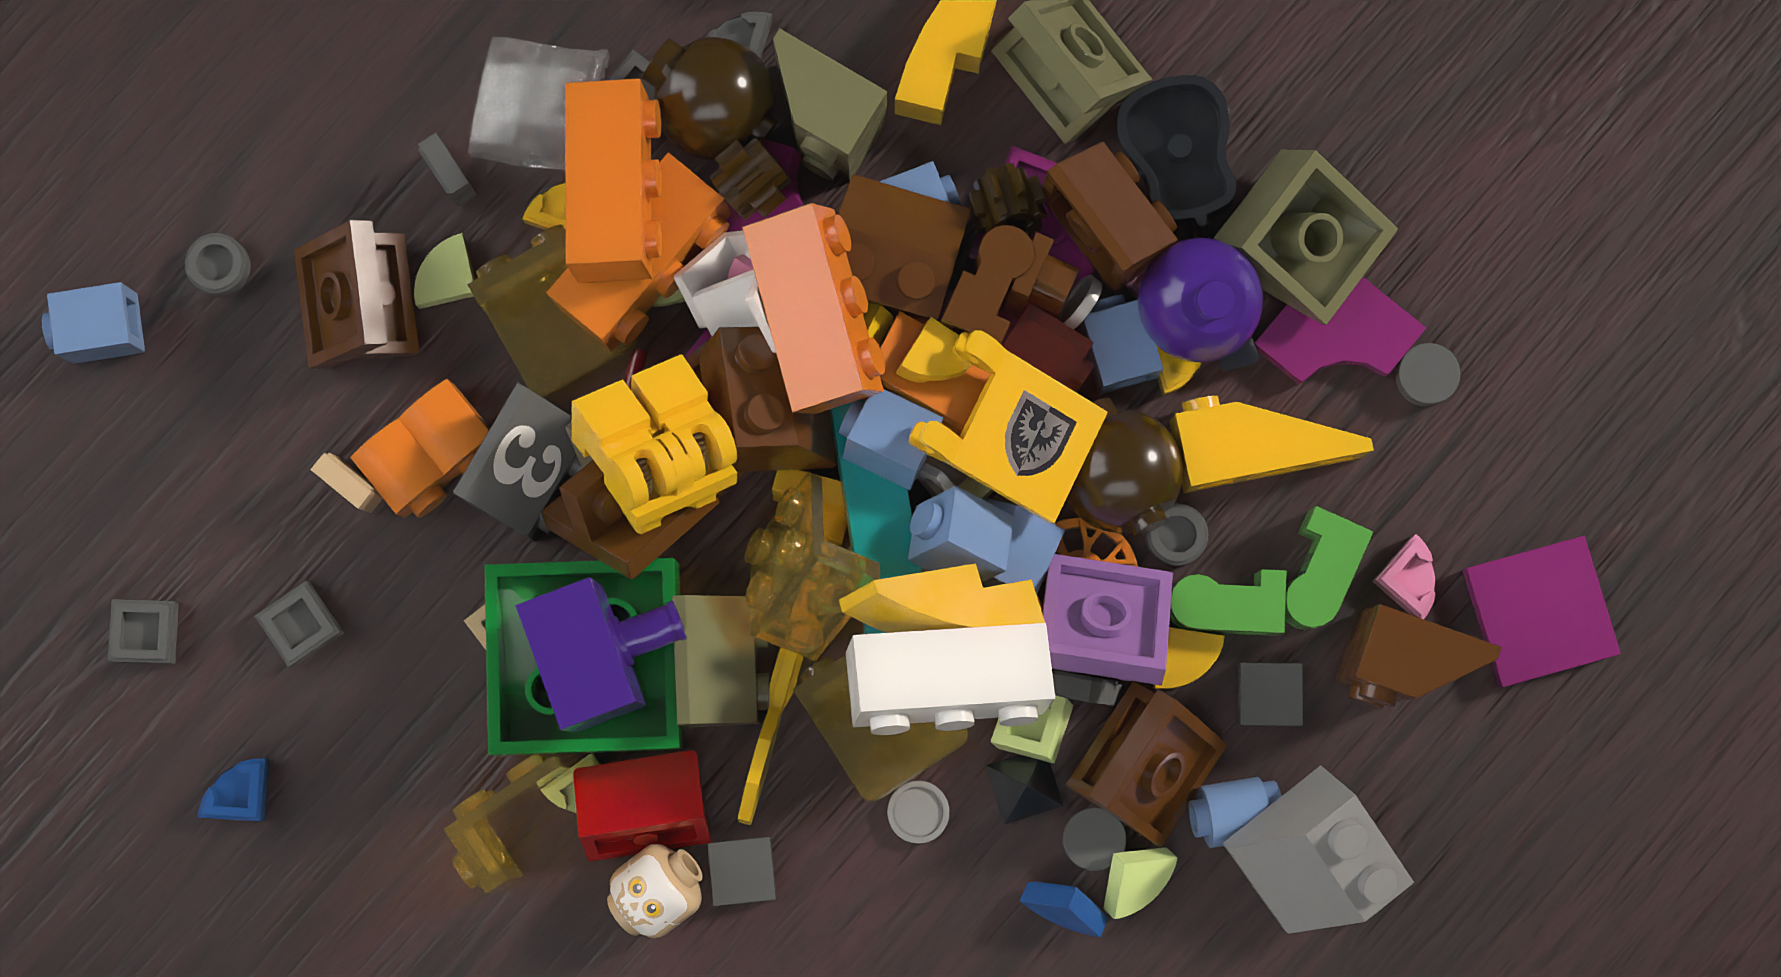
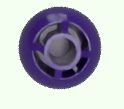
[1138,238,1263,363]

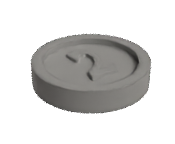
[1054,275,1102,333]
[887,781,949,843]

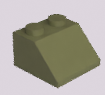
[773,28,887,183]
[1214,149,1398,325]
[672,595,770,727]

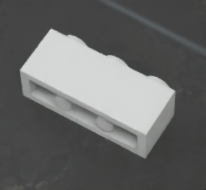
[846,623,1055,735]

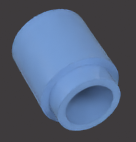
[1188,777,1281,848]

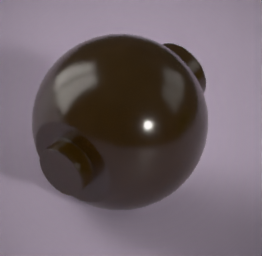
[642,37,778,161]
[1066,397,1183,537]

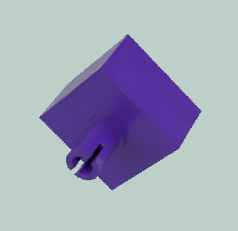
[515,577,687,733]

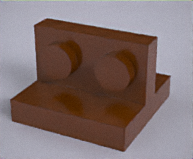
[294,220,419,369]
[541,460,720,580]
[1066,681,1228,848]

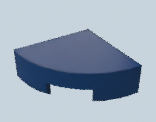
[197,759,270,821]
[1020,881,1108,938]

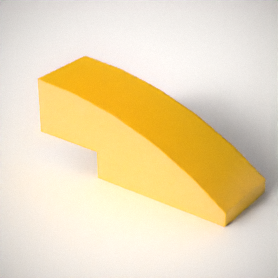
[894,0,997,125]
[839,563,1045,633]

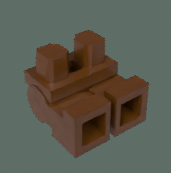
[941,225,1080,345]

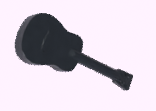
[1117,75,1260,373]

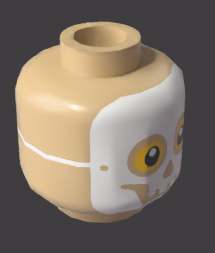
[607,844,703,938]

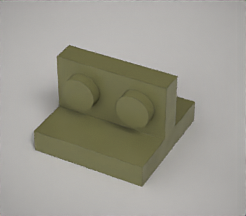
[991,0,1152,144]

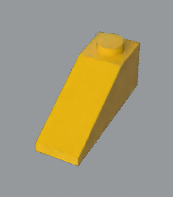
[1169,396,1374,493]

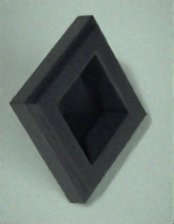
[986,755,1064,825]

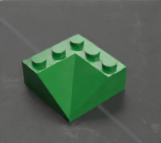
[484,558,685,756]

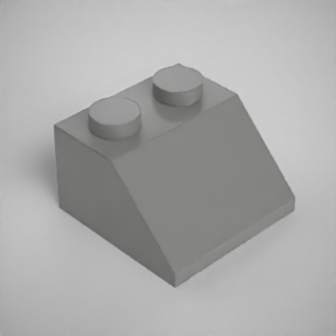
[1222,765,1414,934]

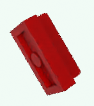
[573,750,712,862]

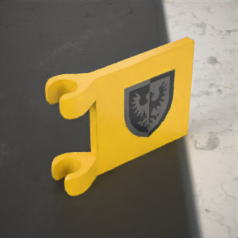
[908,330,1108,523]

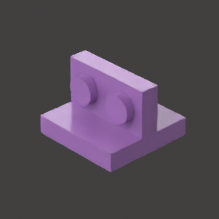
[1042,554,1173,685]

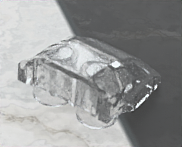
[468,37,610,170]

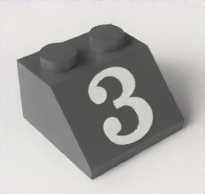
[453,383,582,542]

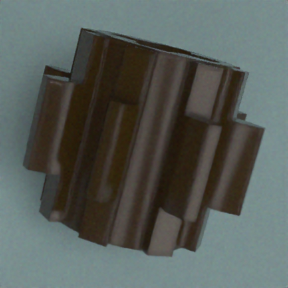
[709,137,792,220]
[969,163,1047,239]

